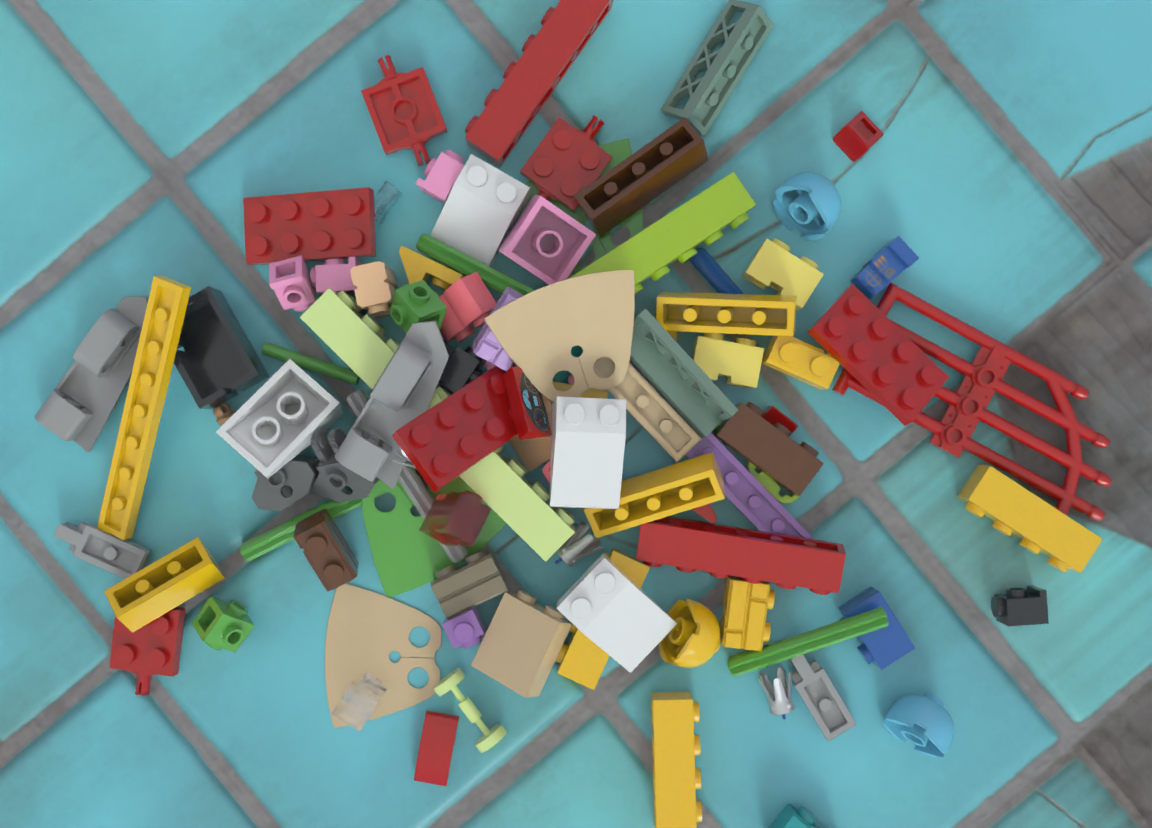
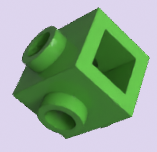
[390,280,447,333]
[192,596,255,652]

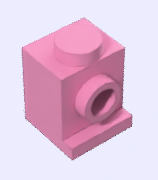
[416,149,465,204]
[269,255,316,312]
[310,256,361,295]

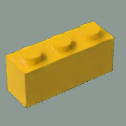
[104,537,225,633]

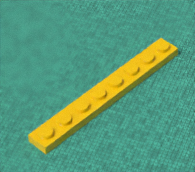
[97,275,191,540]

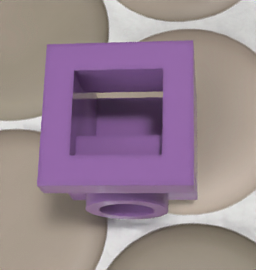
[442,606,488,649]

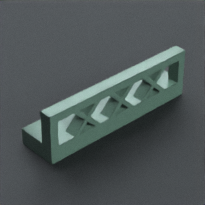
[661,0,774,137]
[630,308,738,439]

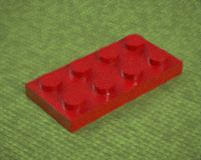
[243,187,376,265]
[807,284,949,426]
[392,366,518,493]

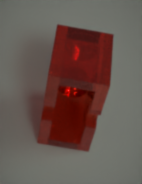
[419,490,491,546]

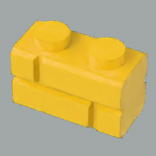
[761,336,840,390]
[720,576,775,651]

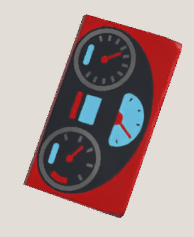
[503,367,552,440]

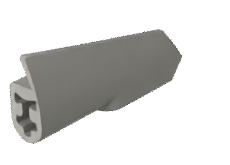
[34,296,148,452]
[335,320,449,489]

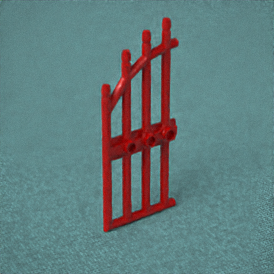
[832,282,1112,521]

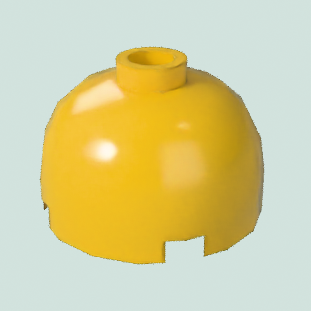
[659,599,721,668]

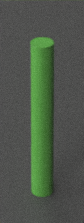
[262,342,360,386]

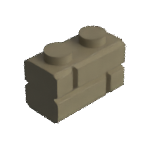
[430,549,510,619]

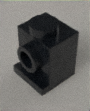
[439,346,483,393]
[991,585,1049,626]

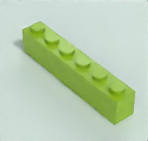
[570,172,756,295]

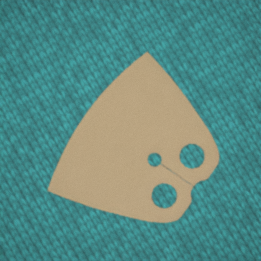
[484,270,635,402]
[325,584,442,728]

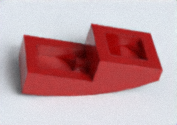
[414,710,459,786]

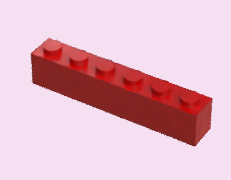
[465,0,613,167]
[636,516,846,595]

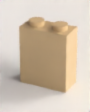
[471,590,572,698]

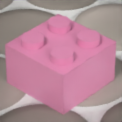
[498,194,596,285]

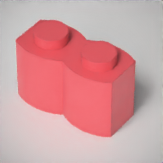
[439,272,497,343]

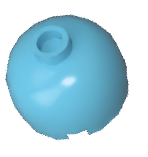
[773,172,841,240]
[883,693,954,759]

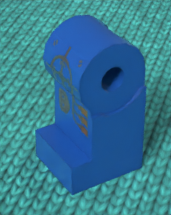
[850,236,919,300]

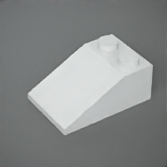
[430,154,531,267]
[216,359,343,479]
[549,396,626,509]
[556,553,677,673]

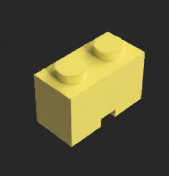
[741,238,824,311]
[691,333,764,389]

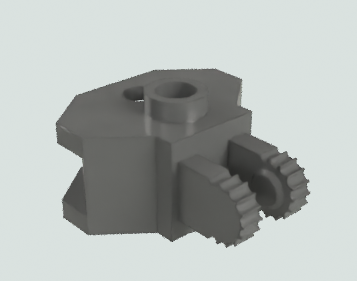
[310,428,378,503]
[252,455,320,511]

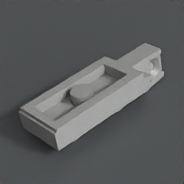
[54,522,152,579]
[790,655,857,742]

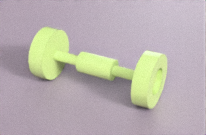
[433,667,507,753]

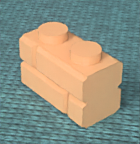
[350,261,398,318]

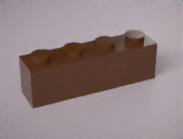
[574,117,709,237]

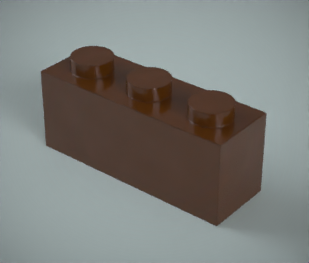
[713,401,824,496]

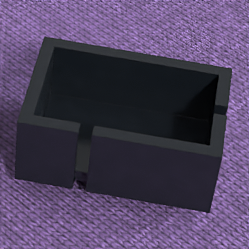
[174,286,270,409]

